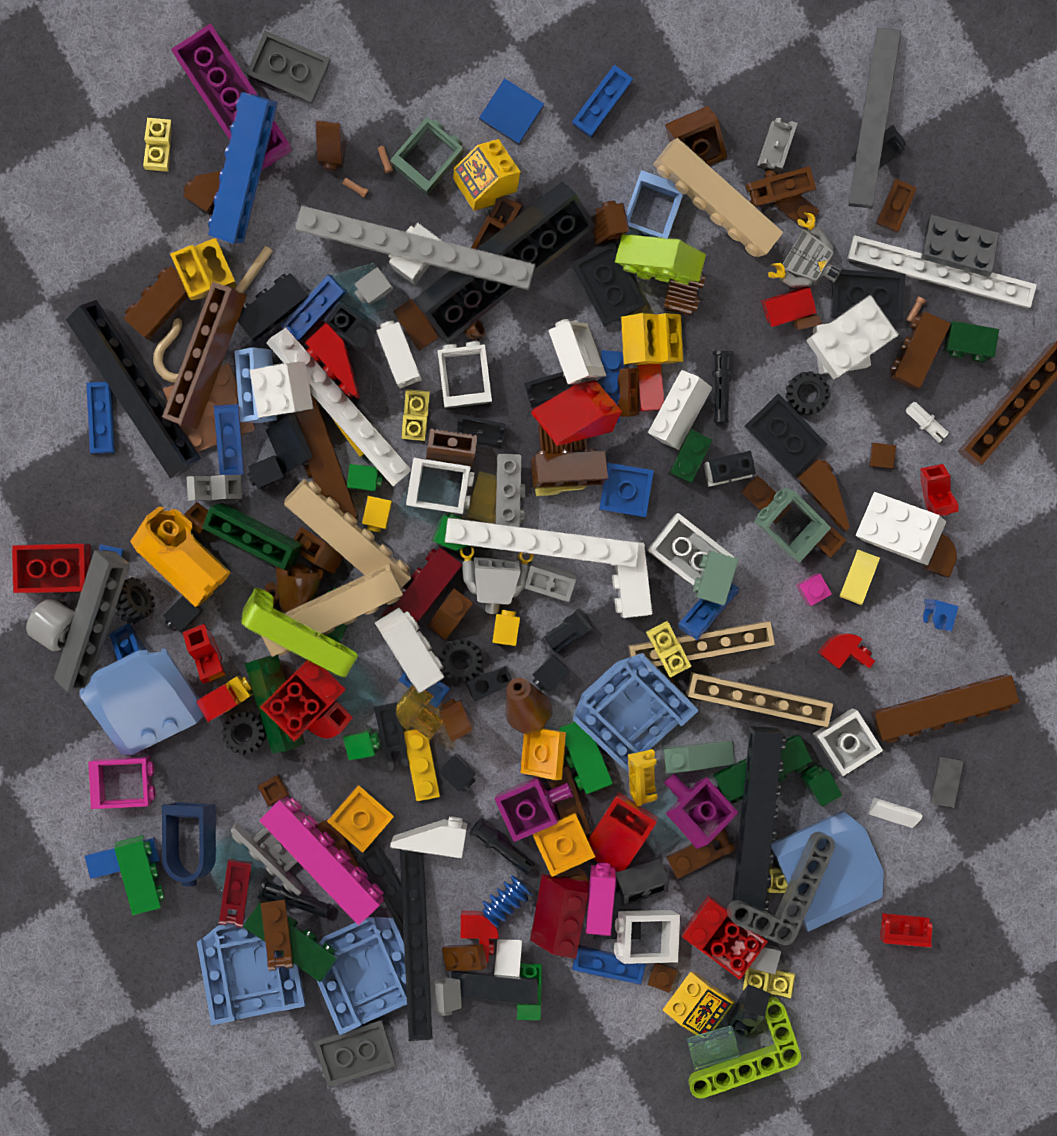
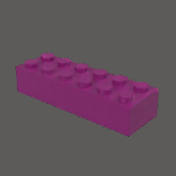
[170,23,293,171]

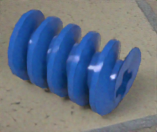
[482,875,533,928]

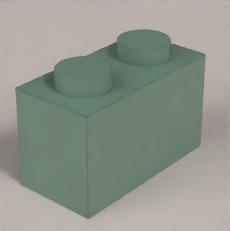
[692,551,738,605]

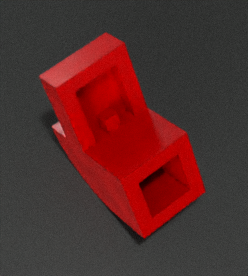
[920,464,959,516]
[183,624,225,684]
[817,633,875,669]
[196,682,241,722]
[307,701,353,739]
[460,911,499,962]

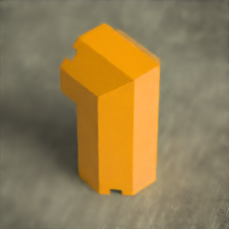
[130,507,231,607]

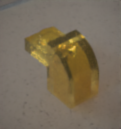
[396,685,443,740]

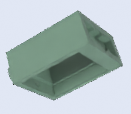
[390,117,464,196]
[754,487,831,563]

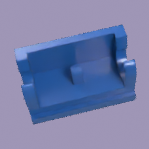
[923,599,959,631]

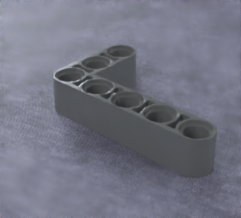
[727,831,835,945]

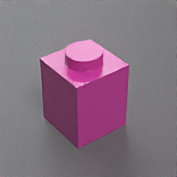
[796,573,831,606]

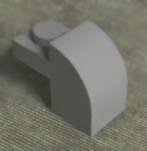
[187,475,242,501]

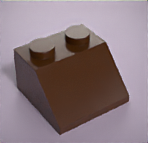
[665,106,728,166]

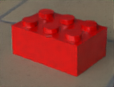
[12,544,91,593]

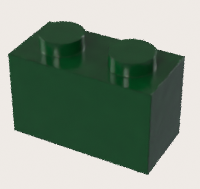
[943,321,1000,362]
[668,430,712,484]
[800,764,843,807]

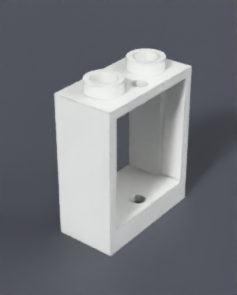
[548,319,606,385]
[376,320,422,389]
[438,341,492,409]
[406,458,474,514]
[614,910,680,964]

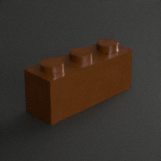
[123,266,188,340]
[890,311,951,390]
[530,448,608,489]

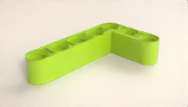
[241,588,358,677]
[688,996,801,1099]

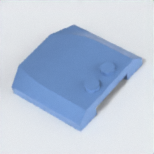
[80,649,204,755]
[573,653,699,773]
[771,811,884,932]
[317,917,407,1035]
[197,920,306,1026]

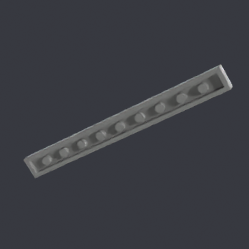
[295,206,535,290]

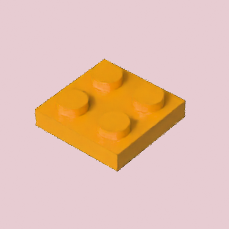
[520,728,566,780]
[327,785,394,853]
[532,813,595,877]

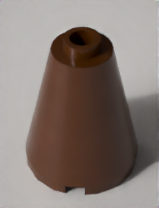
[275,562,324,614]
[505,678,552,734]

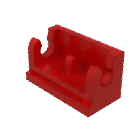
[761,287,817,327]
[880,913,932,948]

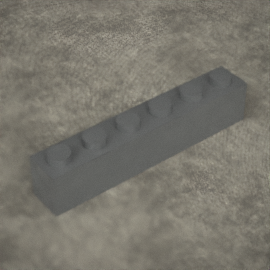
[54,550,129,692]

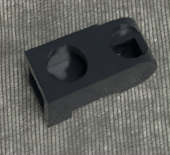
[466,666,512,701]

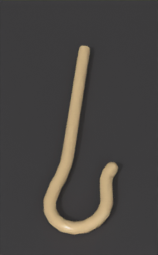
[153,246,273,383]

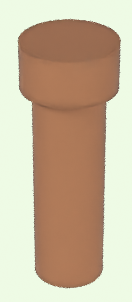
[377,146,394,173]
[343,178,369,198]
[906,296,926,323]

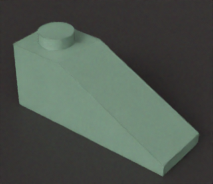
[662,740,734,773]

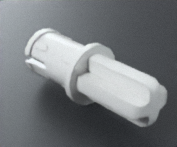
[906,402,949,443]

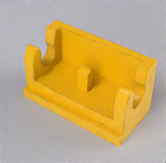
[628,749,658,807]

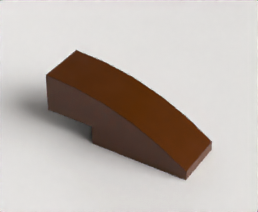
[471,195,524,250]

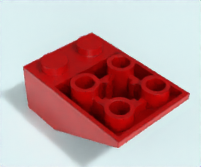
[305,323,361,400]
[260,660,346,741]
[588,792,658,873]
[681,895,768,980]

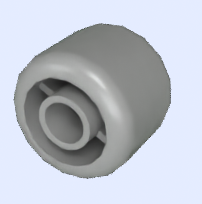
[26,599,75,652]

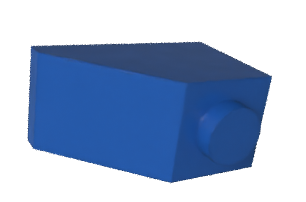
[109,623,146,660]

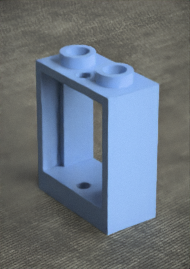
[626,170,683,239]

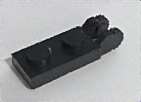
[374,702,409,771]

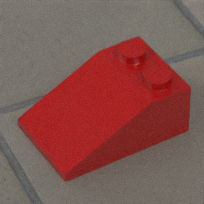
[531,380,622,446]

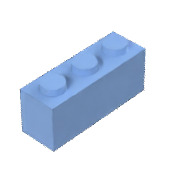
[235,348,277,423]

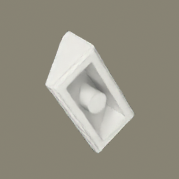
[869,798,923,828]
[494,939,522,977]

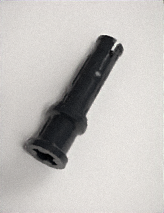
[712,351,734,423]
[469,817,535,875]
[257,878,330,918]

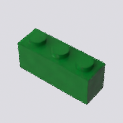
[559,721,613,794]
[114,835,165,916]

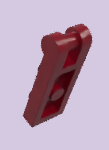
[219,859,253,928]

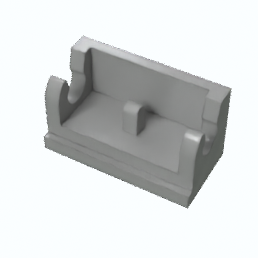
[757,118,798,173]
[524,560,577,602]

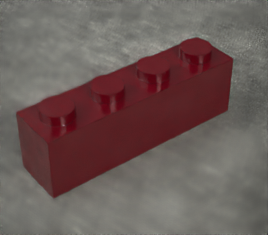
[382,547,462,623]

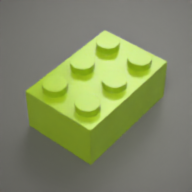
[615,234,706,285]

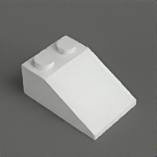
[390,817,467,858]

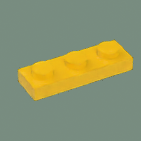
[404,727,440,801]

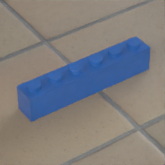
[208,92,278,244]

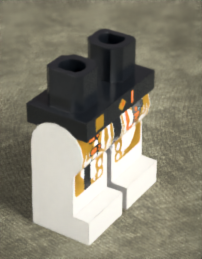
[703,450,756,487]

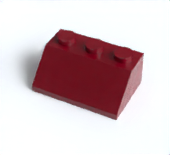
[530,874,589,959]

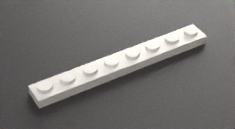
[847,235,1037,309]
[267,328,411,486]
[445,518,639,567]

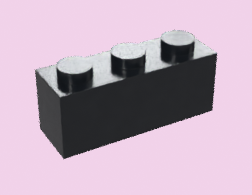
[238,273,308,342]

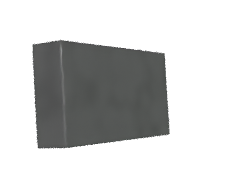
[930,756,963,808]

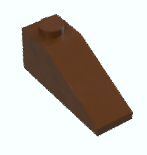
[315,120,347,171]
[795,459,850,531]
[439,698,475,742]

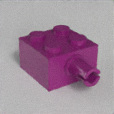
[664,773,738,849]
[494,776,573,842]

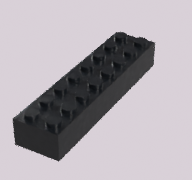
[413,181,595,344]

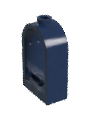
[162,802,216,886]

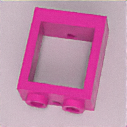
[88,756,156,809]
[586,863,616,936]

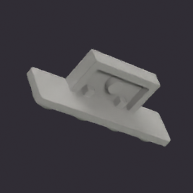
[496,454,525,550]
[231,822,303,896]

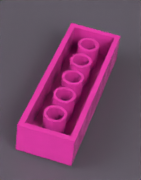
[259,796,385,926]

